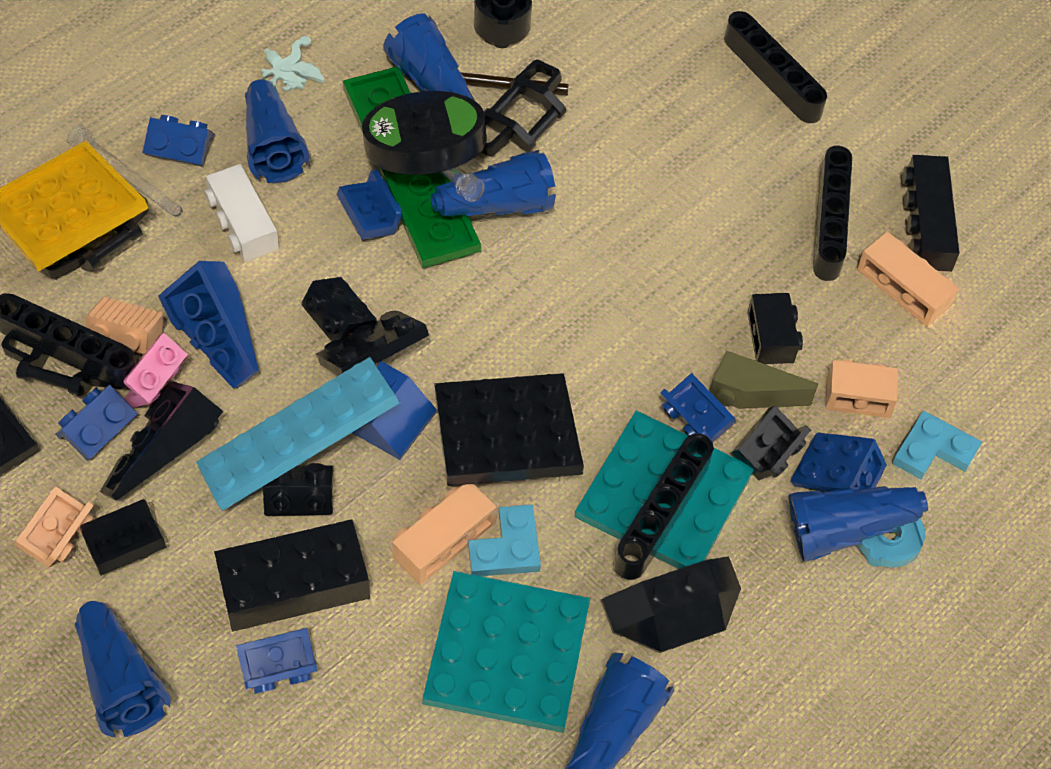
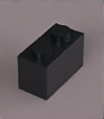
[747,293,803,364]

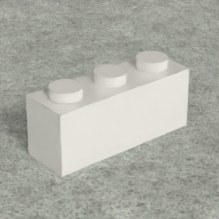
[204,164,279,262]

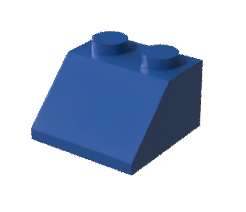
[352,361,437,460]

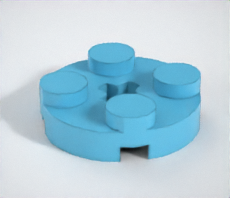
[857,518,925,568]

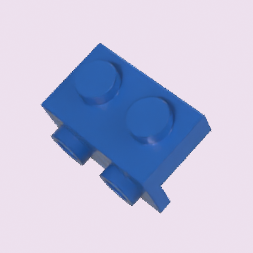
[142,115,215,166]
[337,170,402,240]
[660,373,736,443]
[55,385,137,461]
[236,628,318,694]

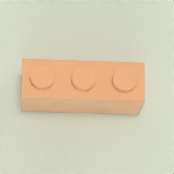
[857,231,959,327]
[392,484,497,585]

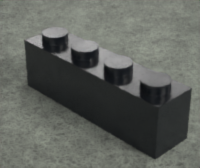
[902,155,960,272]

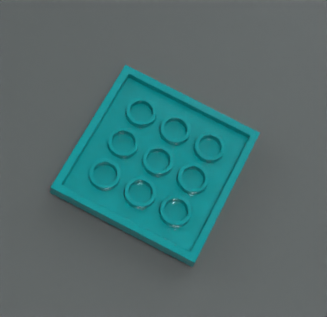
[574,410,754,569]
[422,571,590,733]

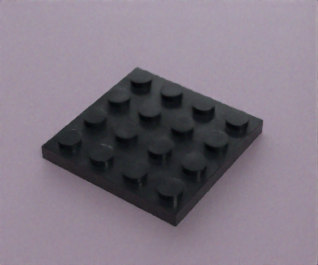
[434,373,584,486]

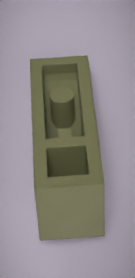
[711,350,819,409]

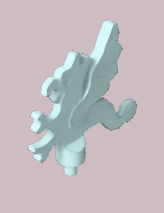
[261,36,325,92]

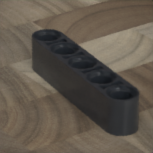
[724,11,827,123]
[813,145,852,281]
[0,293,136,388]
[615,433,714,580]

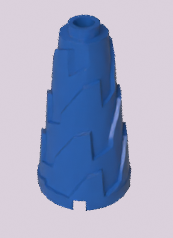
[383,13,475,100]
[245,79,309,183]
[431,150,556,217]
[788,486,928,562]
[74,601,171,738]
[565,653,674,769]

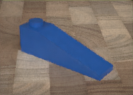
[158,261,259,388]

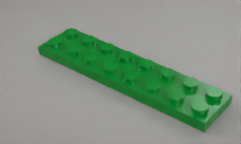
[343,66,481,268]

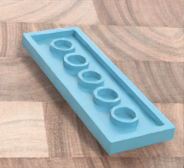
[196,357,399,511]

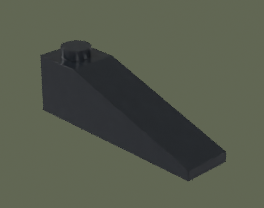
[99,381,223,501]

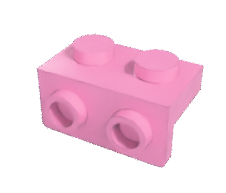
[124,334,188,408]

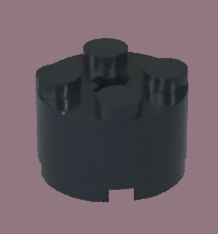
[474,0,532,49]

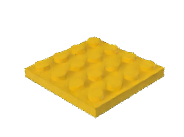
[0,140,149,272]

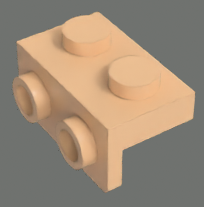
[13,486,94,568]

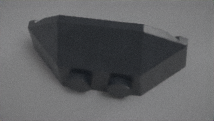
[601,556,741,653]

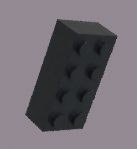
[214,519,370,632]

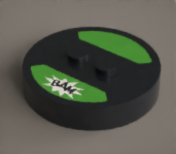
[362,91,487,175]

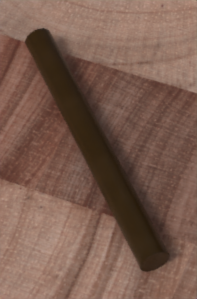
[461,72,569,95]

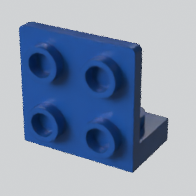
[791,432,887,491]

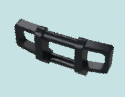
[481,59,567,156]
[42,190,149,279]
[1,327,137,396]

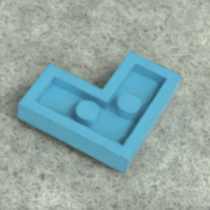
[892,410,982,480]
[468,505,541,576]

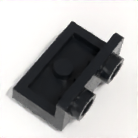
[301,277,377,341]
[732,405,811,480]
[263,463,334,516]
[80,499,167,576]

